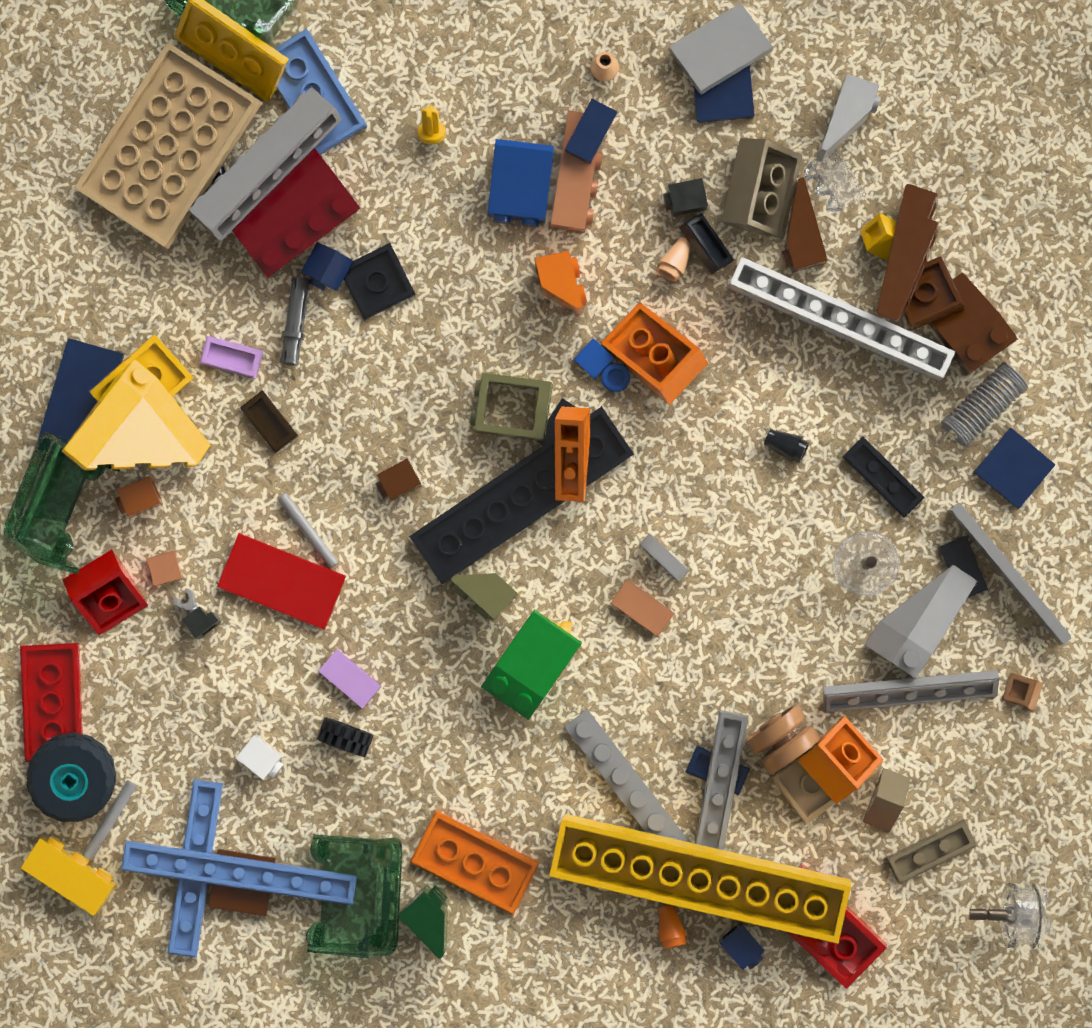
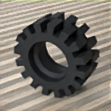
[316,717,374,757]

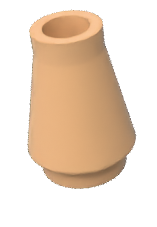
[590,52,619,81]
[657,237,692,282]

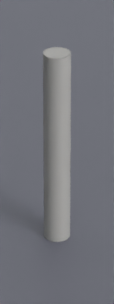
[278,493,339,569]
[82,780,137,861]

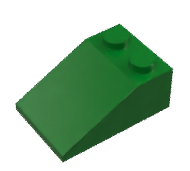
[481,609,582,720]

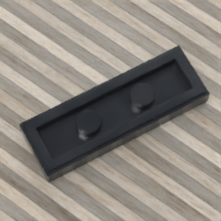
[842,436,925,518]

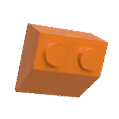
[797,716,884,804]

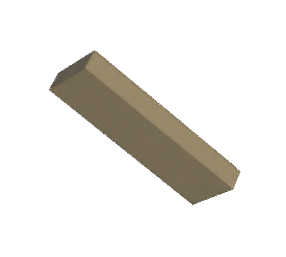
[886,819,977,884]

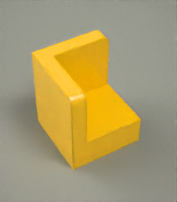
[860,213,897,261]

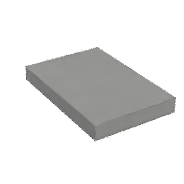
[669,3,773,95]

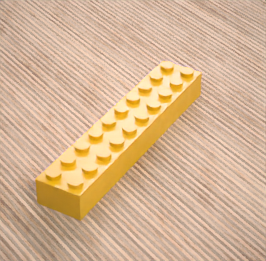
[549,814,851,944]

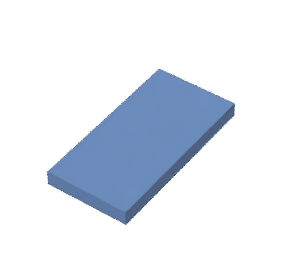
[274,28,367,155]

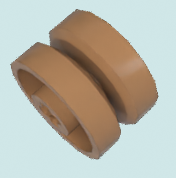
[745,704,821,775]

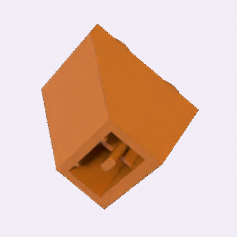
[535,250,587,315]

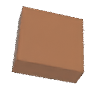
[146,551,183,586]

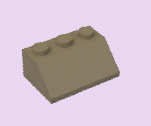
[721,138,802,239]

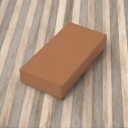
[611,580,674,637]

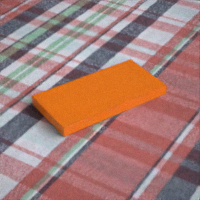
[409,810,540,915]

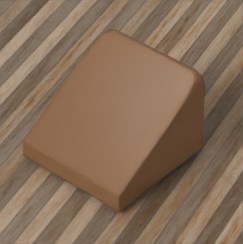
[1002,672,1044,711]

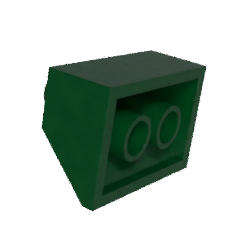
[398,884,448,960]

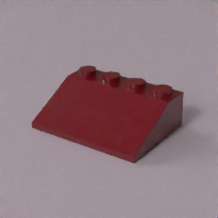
[232,148,361,278]

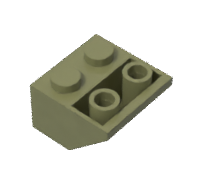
[450,573,518,620]

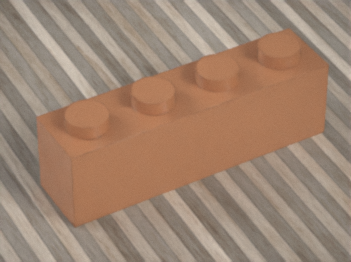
[551,110,605,233]

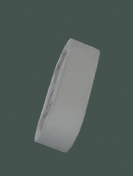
[639,534,689,582]

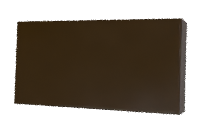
[240,390,299,453]

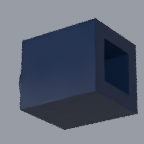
[301,242,353,291]
[718,922,765,970]

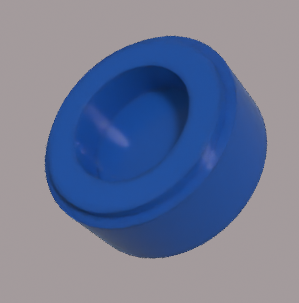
[601,363,630,393]

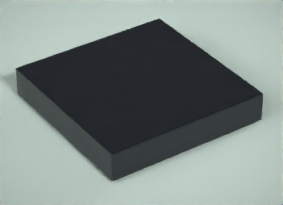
[344,243,416,321]

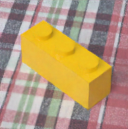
[21,836,117,916]

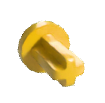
[417,105,446,145]

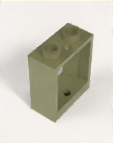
[470,373,553,442]

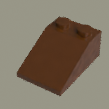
[929,272,1018,376]

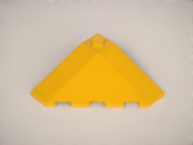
[62,359,211,470]

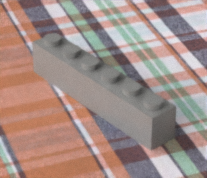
[189,87,342,242]

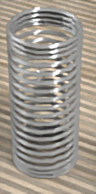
[941,362,1028,447]

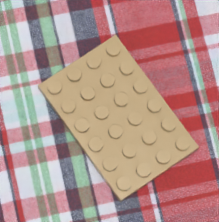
[74,42,262,249]

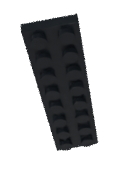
[409,406,634,584]

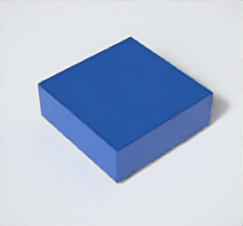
[573,338,614,379]

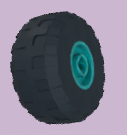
[26,732,116,823]

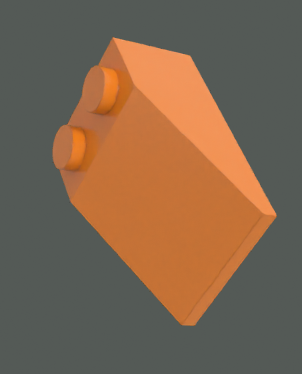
[601,302,708,405]

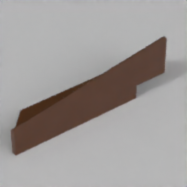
[877,184,939,322]

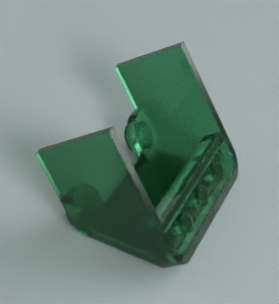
[3,432,120,574]

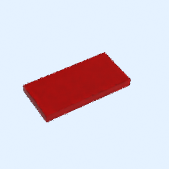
[217,533,347,630]
[20,643,83,762]

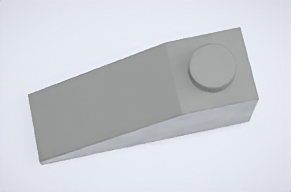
[816,74,881,162]

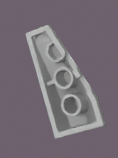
[864,565,977,679]

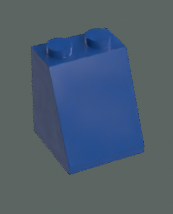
[488,139,554,228]

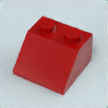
[62,549,148,636]

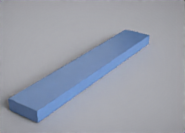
[167,779,223,958]

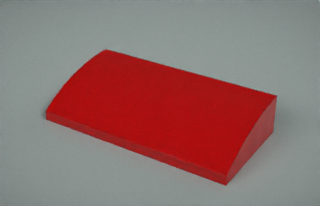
[787,863,887,989]

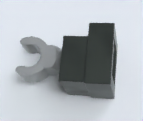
[173,589,222,640]

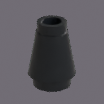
[764,429,809,463]

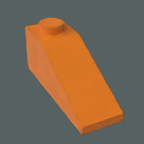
[555,406,590,502]

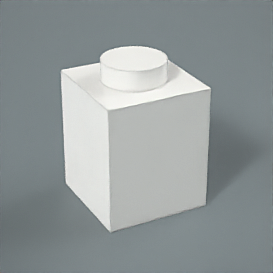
[236,734,284,780]

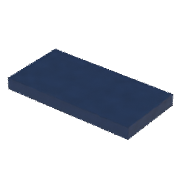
[35,338,125,459]

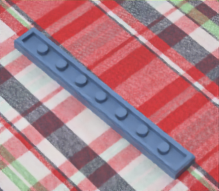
[121,840,358,905]

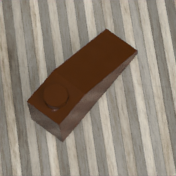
[781,177,828,273]

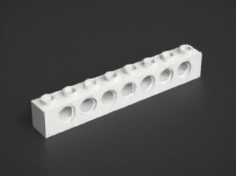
[728,257,955,381]

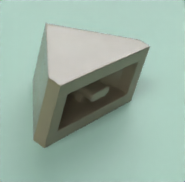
[862,768,911,833]

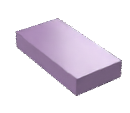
[199,336,263,379]
[318,649,382,709]

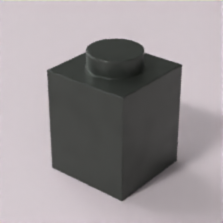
[663,178,708,217]

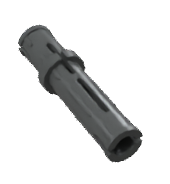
[280,277,310,366]

